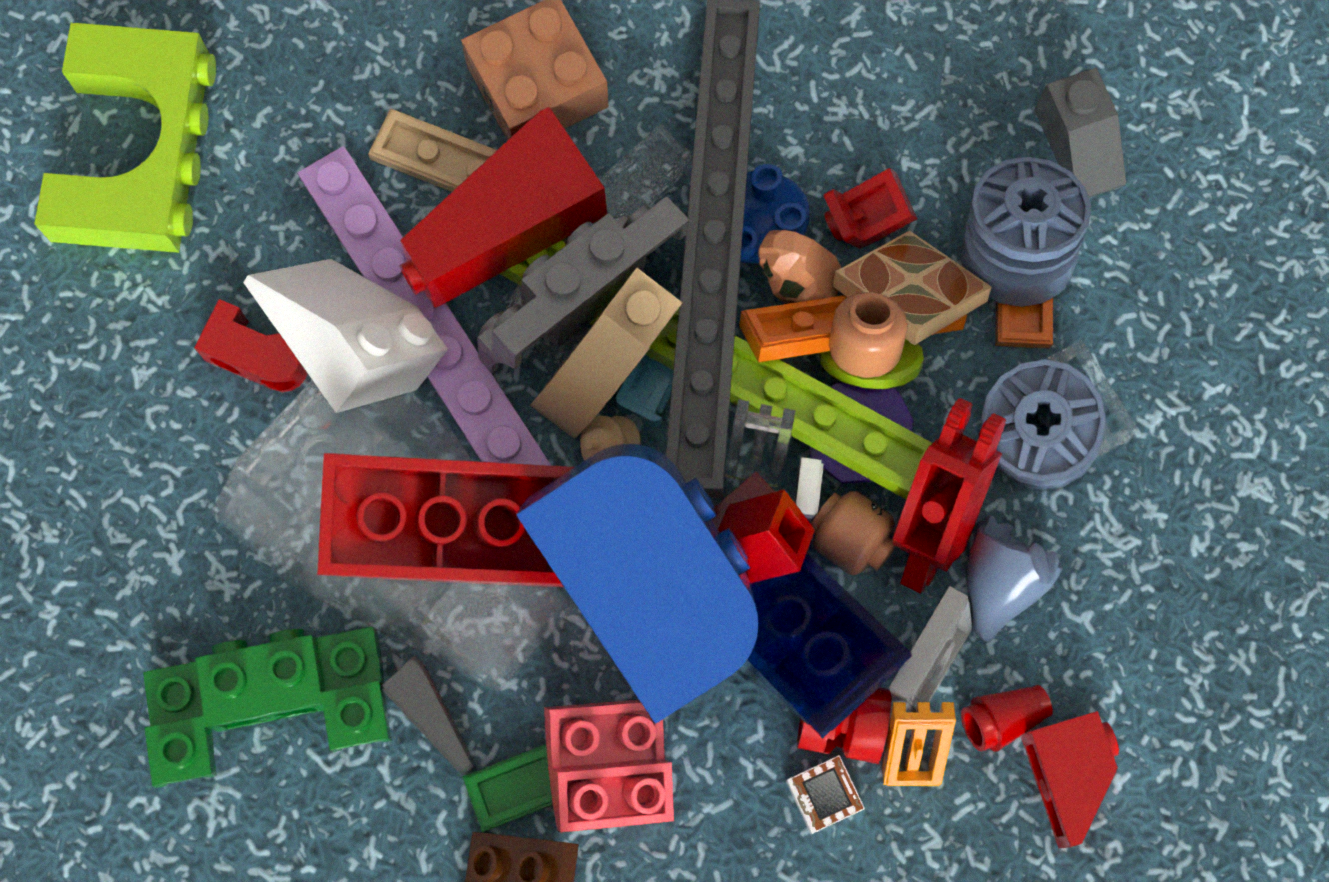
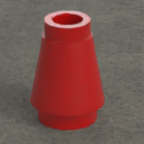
[961,685,1053,752]

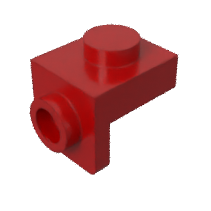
[823,168,918,249]

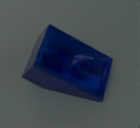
[744,553,912,739]

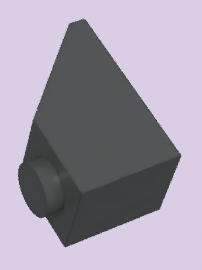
[1034,67,1126,198]

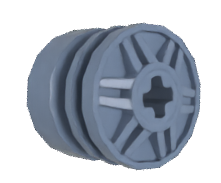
[960,157,1091,307]
[981,359,1106,490]

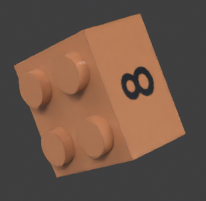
[461,0,609,141]

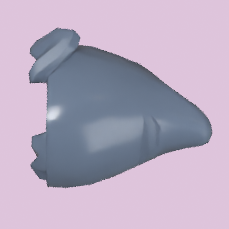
[966,515,1063,642]

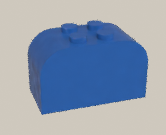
[516,444,758,724]

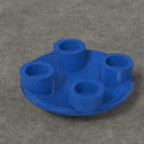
[741,164,810,263]

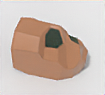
[758,230,842,304]

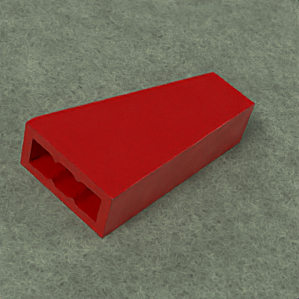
[399,107,607,308]

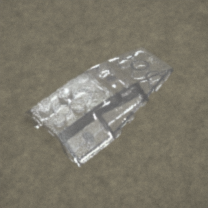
[210,380,575,692]

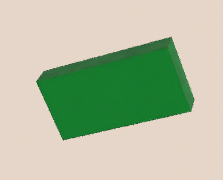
[462,744,553,833]

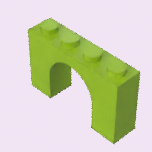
[34,22,216,253]

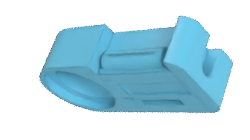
[616,355,674,427]

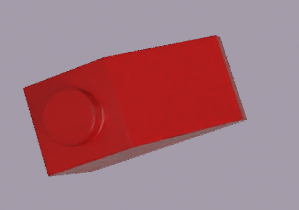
[1021,711,1119,849]

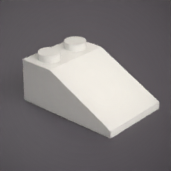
[243,259,448,413]

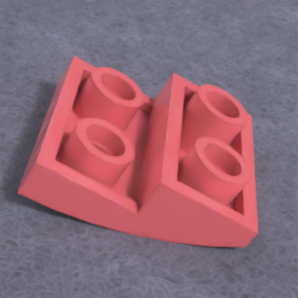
[544,700,674,833]

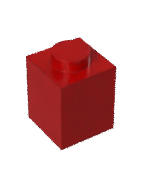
[718,489,815,583]

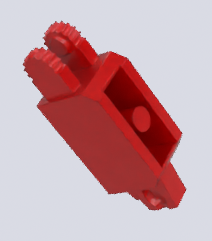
[892,398,1006,594]

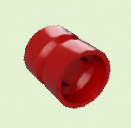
[796,684,892,764]

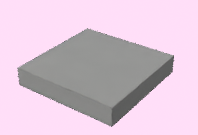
[889,586,972,712]

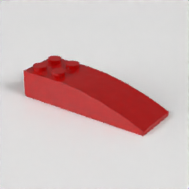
[317,453,574,587]

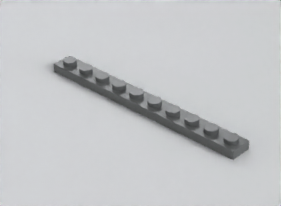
[666,0,760,498]

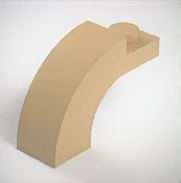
[530,268,683,439]

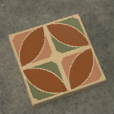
[833,231,992,345]

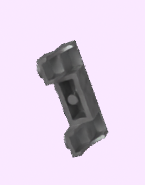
[478,196,689,373]

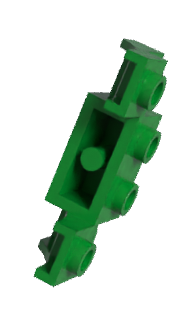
[143,626,392,788]

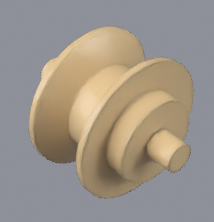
[580,416,641,461]

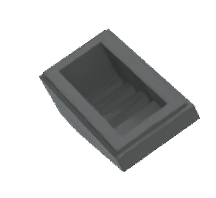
[382,655,475,775]

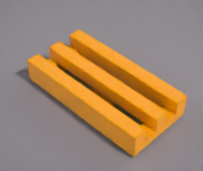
[882,702,956,786]

